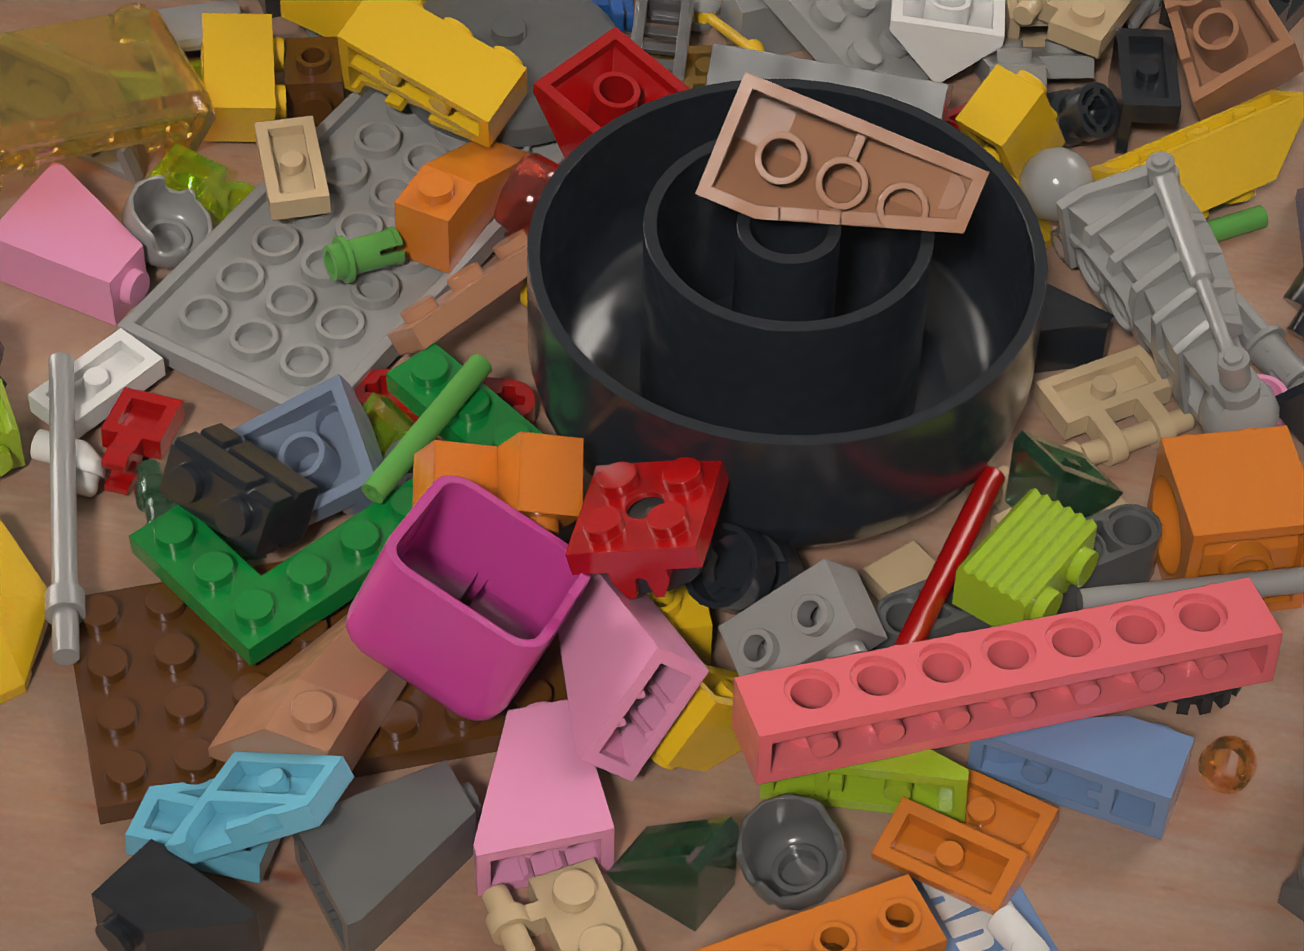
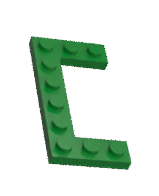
[129,343,543,666]

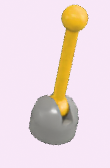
[691,0,765,52]

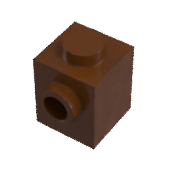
[284,36,345,126]

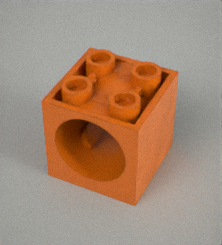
[1147,425,1304,611]

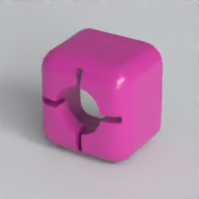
[345,475,591,721]

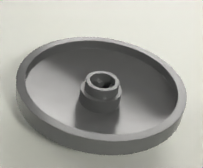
[407,0,615,147]

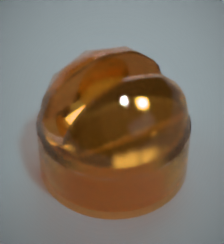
[1198,735,1258,794]

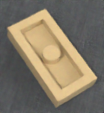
[254,116,331,221]

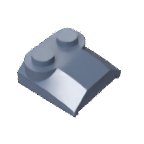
[232,374,384,525]

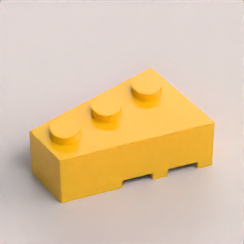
[337,0,527,148]

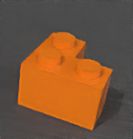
[412,432,584,536]

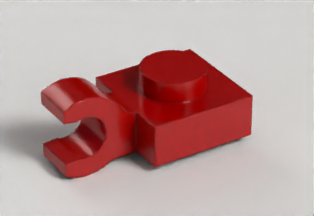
[100,387,185,496]

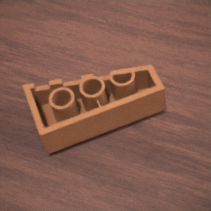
[1163,0,1304,120]

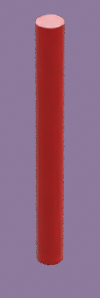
[893,466,1005,646]

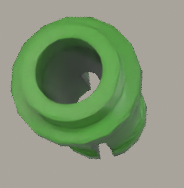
[323,226,405,284]

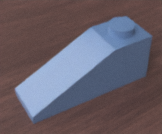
[967,716,1195,840]

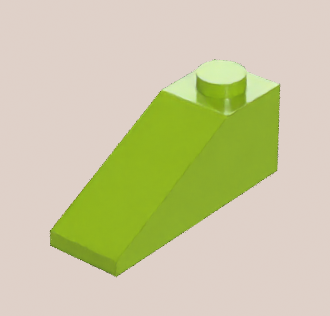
[760,749,969,822]

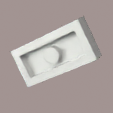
[28,328,165,439]

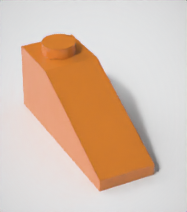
[394,141,534,274]

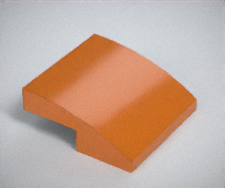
[871,760,1059,915]

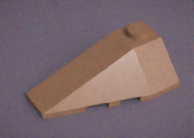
[695,71,989,233]
[208,615,407,771]

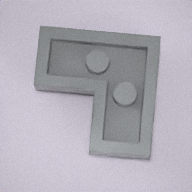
[973,38,1095,88]

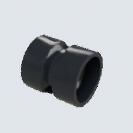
[685,522,804,615]

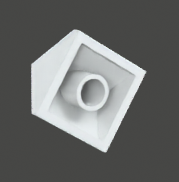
[889,0,1005,83]

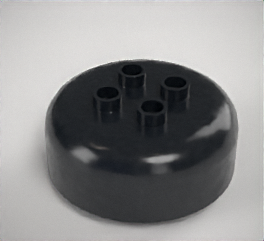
[527,79,1048,548]

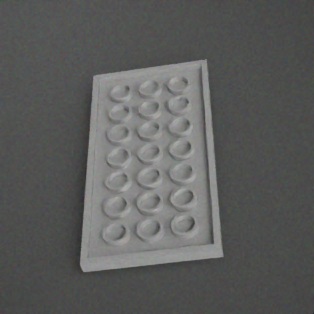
[117,85,565,413]

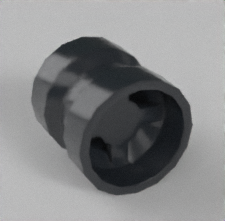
[1046,82,1119,148]

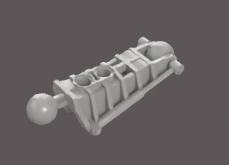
[1019,147,1280,434]

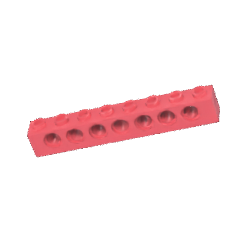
[731,577,1283,785]

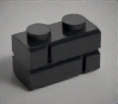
[159,423,319,558]

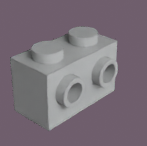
[718,558,888,676]

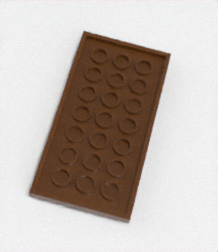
[73,520,577,825]

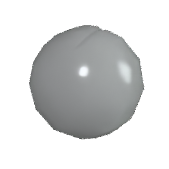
[122,175,213,269]

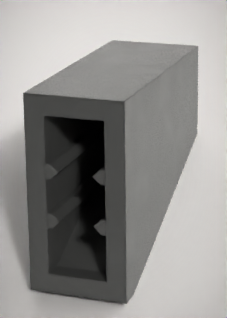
[293,760,482,951]

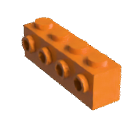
[694,873,947,951]

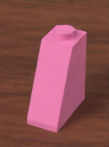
[0,162,150,326]
[558,573,709,782]
[473,699,615,897]

